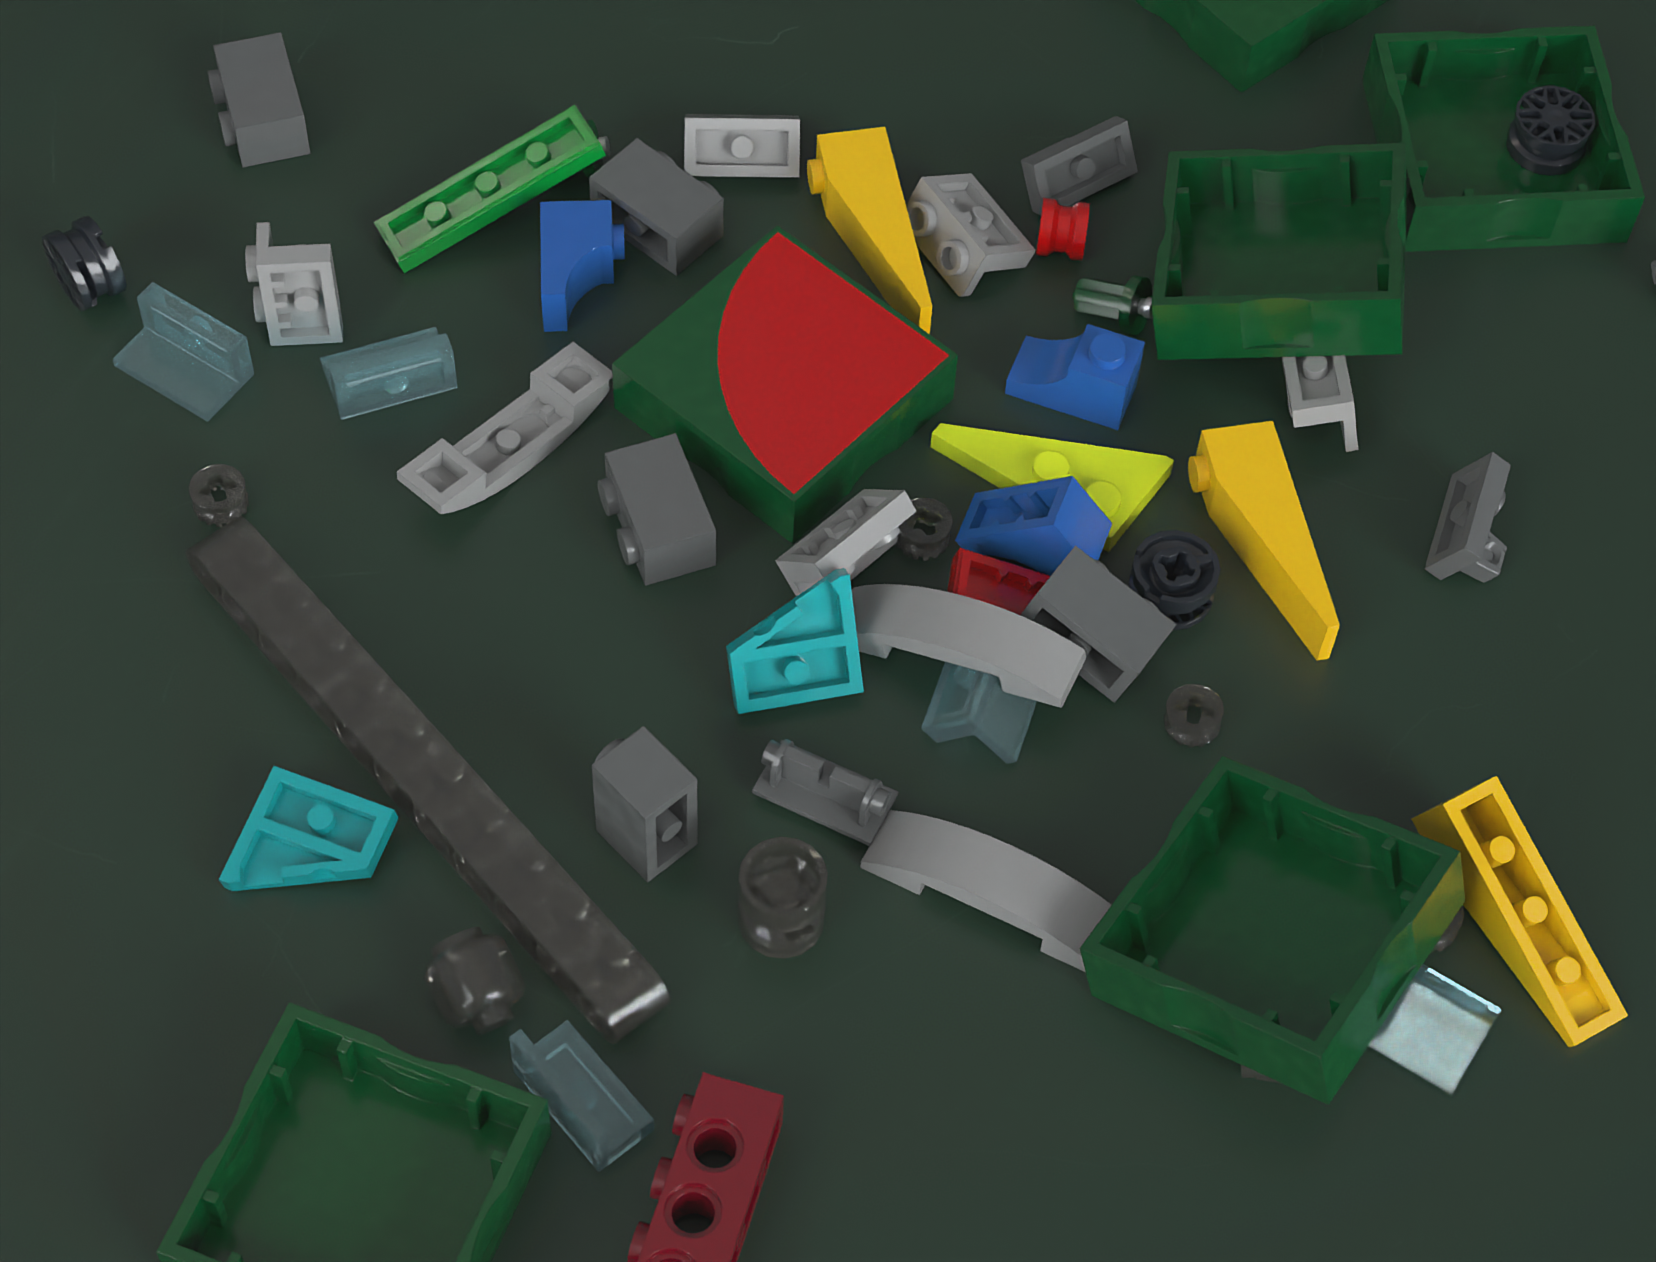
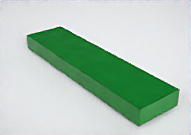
[374,105,606,274]

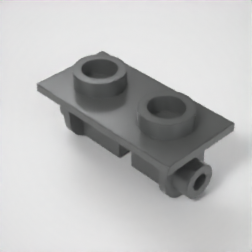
[752,739,899,846]

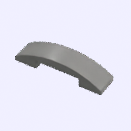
[397,342,613,514]
[852,584,1086,708]
[860,810,1111,972]

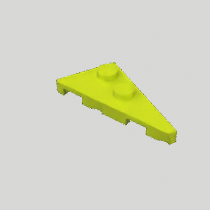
[930,423,1174,552]

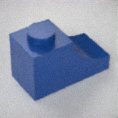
[540,200,625,332]
[1005,324,1145,430]
[955,476,1112,576]

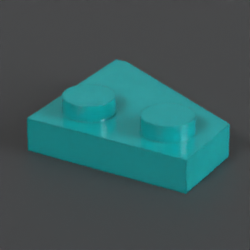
[726,568,864,714]
[219,766,399,891]

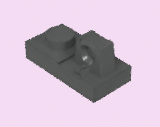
[1021,116,1138,216]
[1424,452,1511,583]

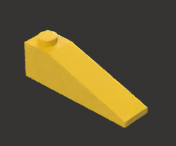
[807,126,932,334]
[1188,421,1340,660]
[1411,776,1628,1047]

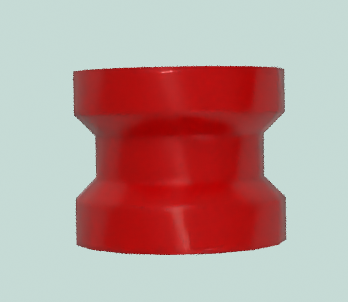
[1036,197,1090,261]

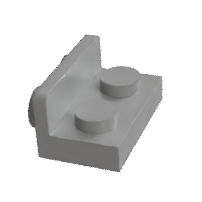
[906,173,1036,297]
[245,222,343,346]
[775,489,916,597]

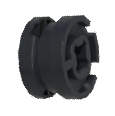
[1506,85,1595,176]
[42,215,127,311]
[1128,530,1221,630]

